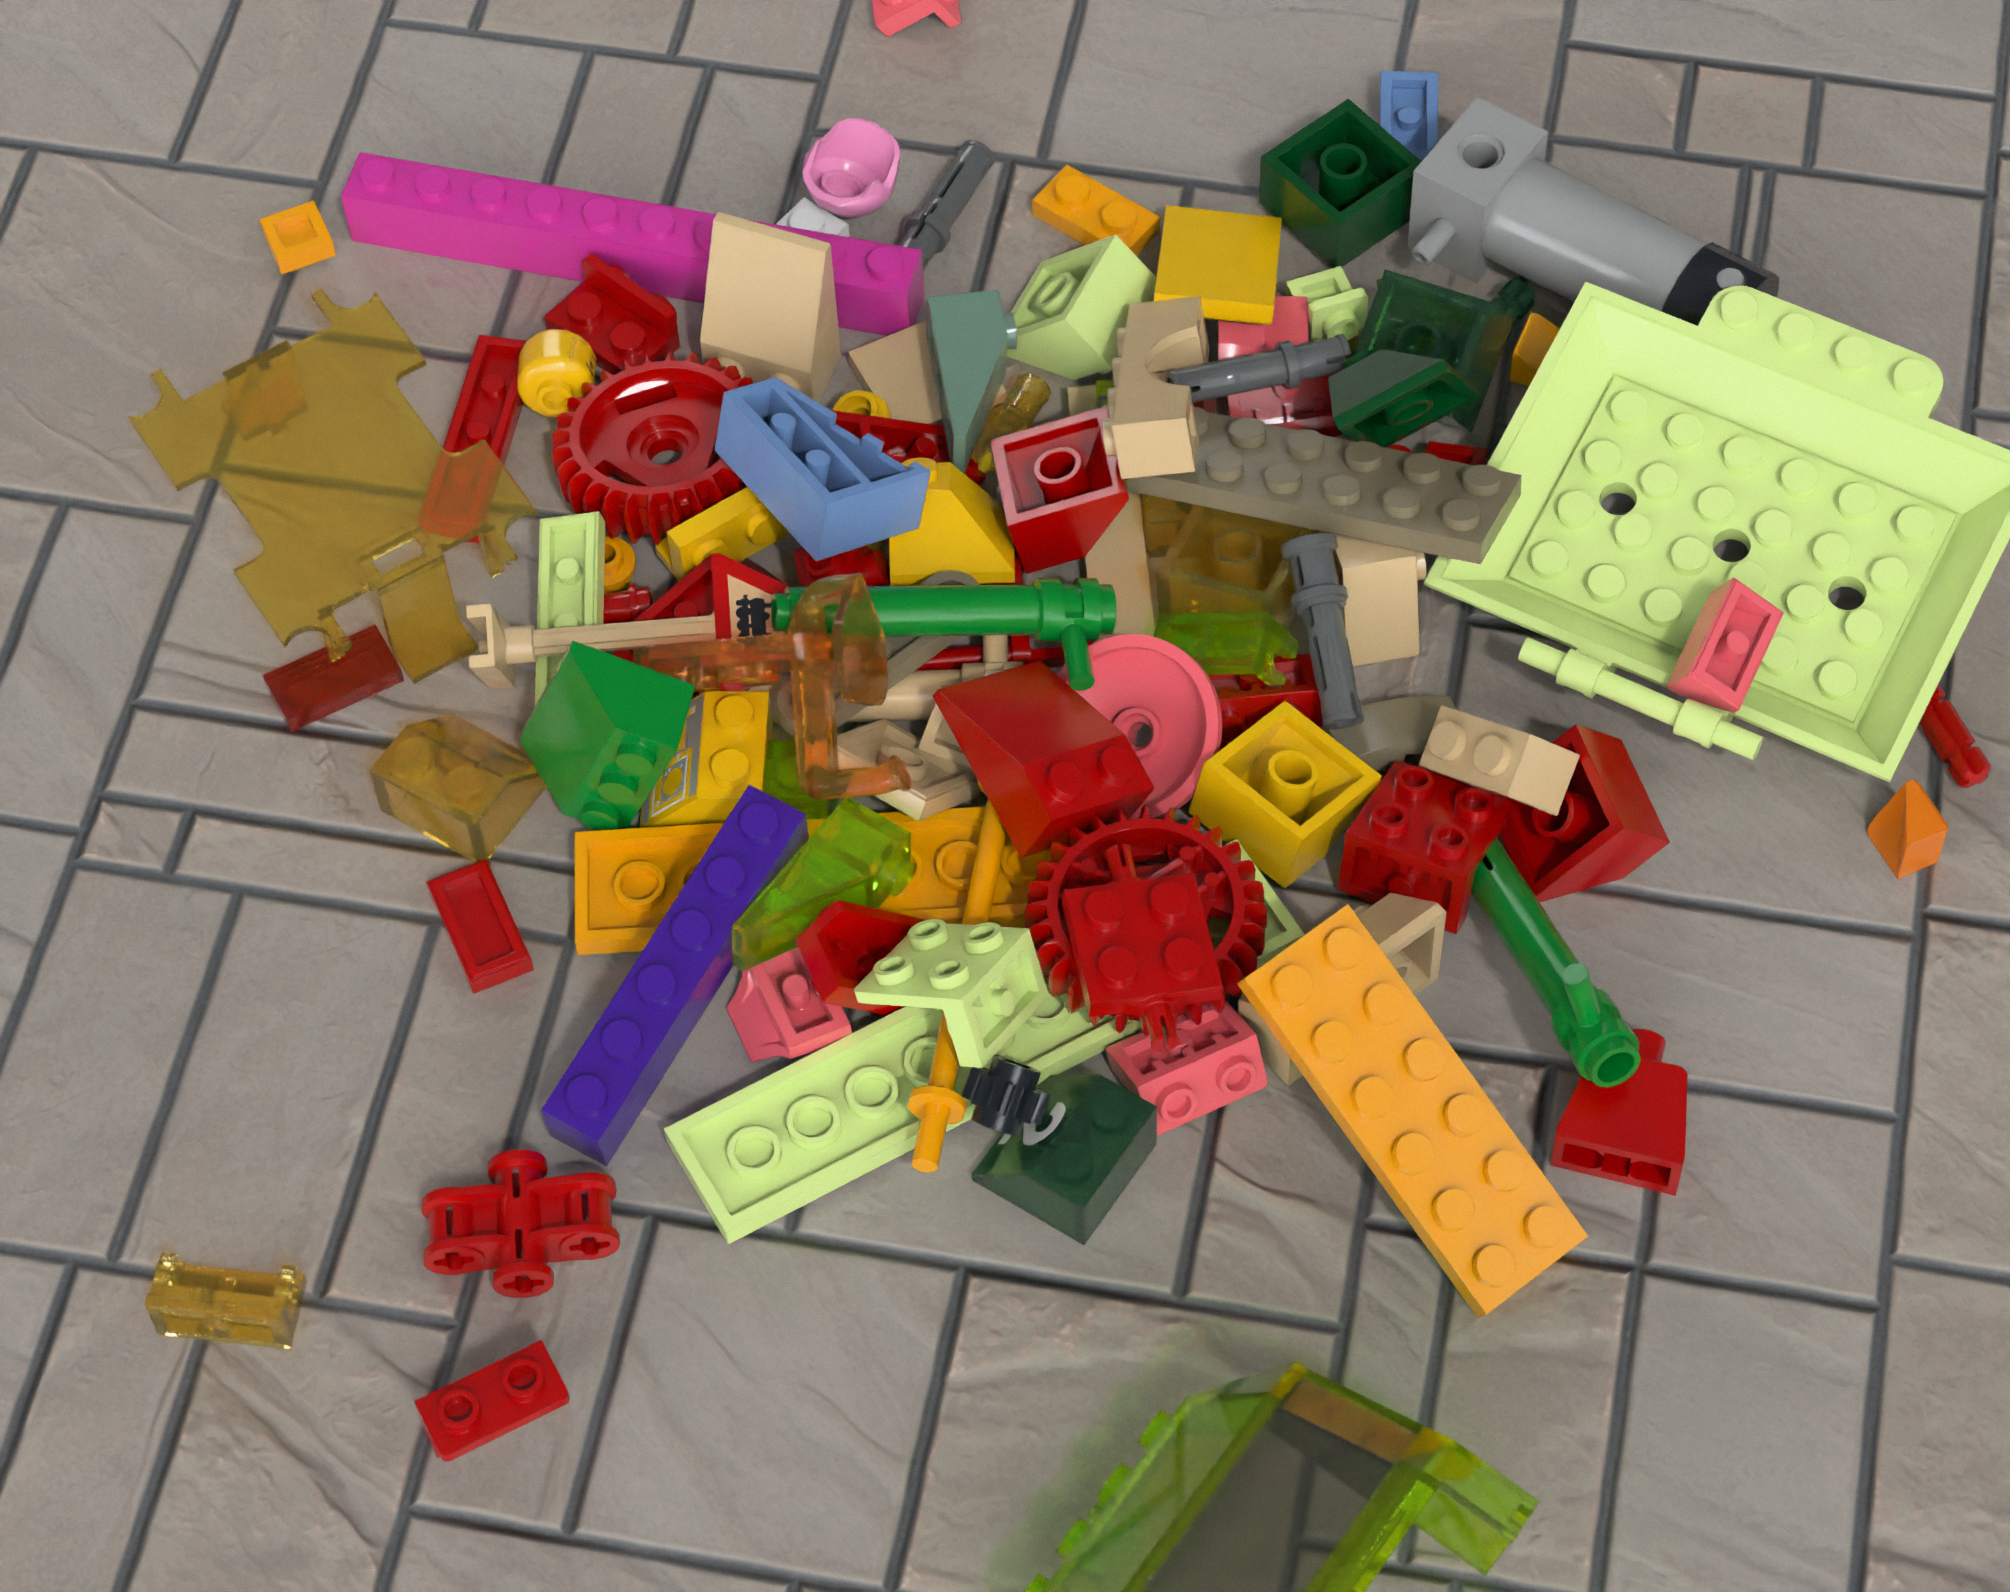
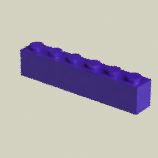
[541,785,810,1167]

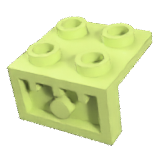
[854,919,1049,1068]

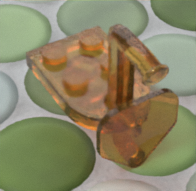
[633,573,912,800]

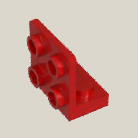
[1337,761,1513,934]

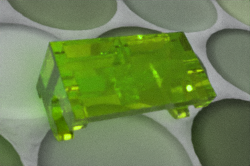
[1153,611,1299,685]

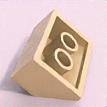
[1238,893,1446,1086]

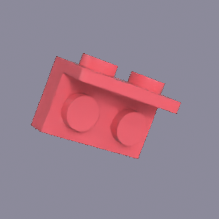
[1105,999,1268,1137]

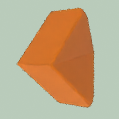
[1867,779,1949,879]

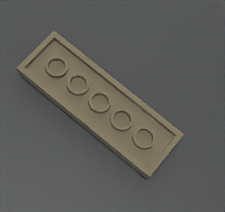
[1127,406,1522,564]

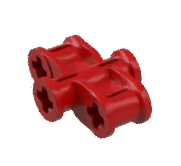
[421,1149,620,1298]

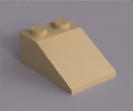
[700,212,841,403]

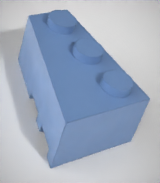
[715,377,931,561]

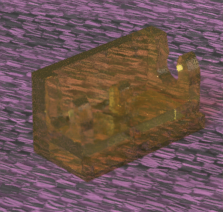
[145,1251,307,1349]

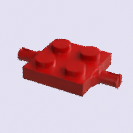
[1062,844,1223,1052]

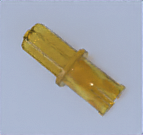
[971,373,1051,473]

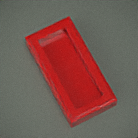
[426,859,534,994]

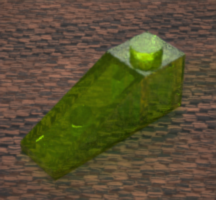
[731,796,914,971]

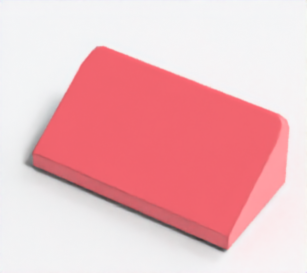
[1666,577,1784,713]

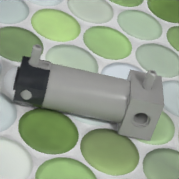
[1407,96,1779,326]

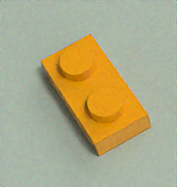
[1032,165,1160,256]

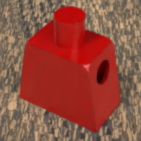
[1550,1029,1688,1196]

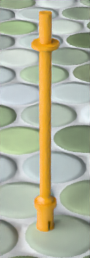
[907,780,1007,1173]

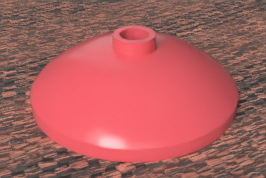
[1057,634,1222,819]

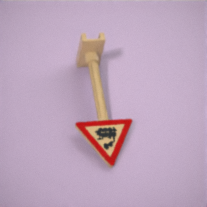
[466,553,826,691]

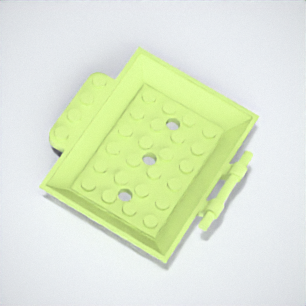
[1424,282,2010,783]

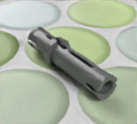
[898,140,995,271]
[1166,334,1351,403]

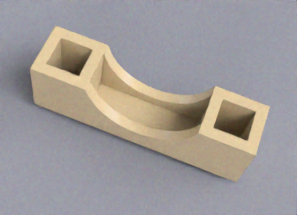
[1103,296,1209,479]

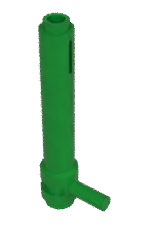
[771,578,1116,691]
[1471,838,1641,1088]

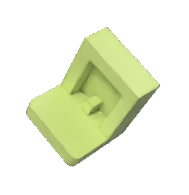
[1285,266,1368,342]

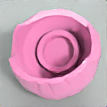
[802,118,900,218]

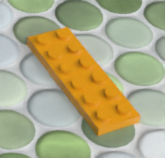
[1237,904,1588,1318]

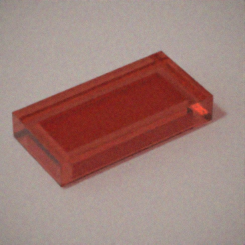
[262,624,404,732]

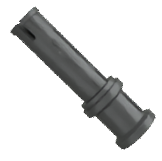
[1280,533,1364,730]

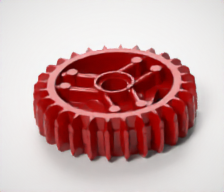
[552,351,753,546]
[1024,804,1267,1036]

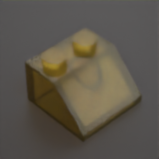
[369,714,547,863]

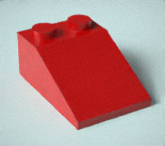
[933,660,1155,858]

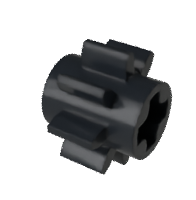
[962,1055,1051,1136]

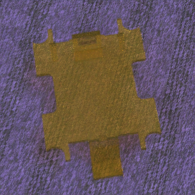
[128,288,538,684]

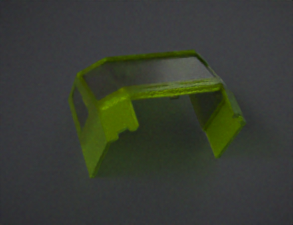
[1024,1361,1540,1592]

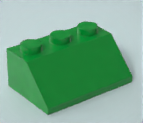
[519,640,695,831]

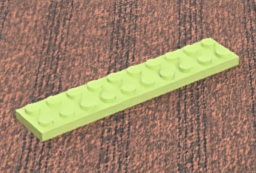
[664,839,1305,1244]

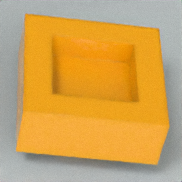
[259,200,336,275]

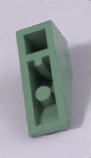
[926,290,1017,473]

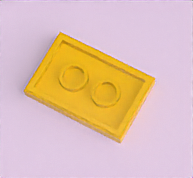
[1154,205,1282,325]

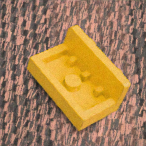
[656,487,790,582]

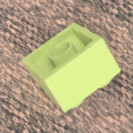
[1007,234,1156,380]

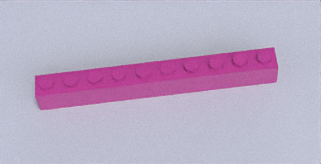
[341,152,925,336]

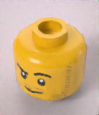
[517,329,596,418]

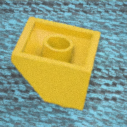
[889,458,1015,586]

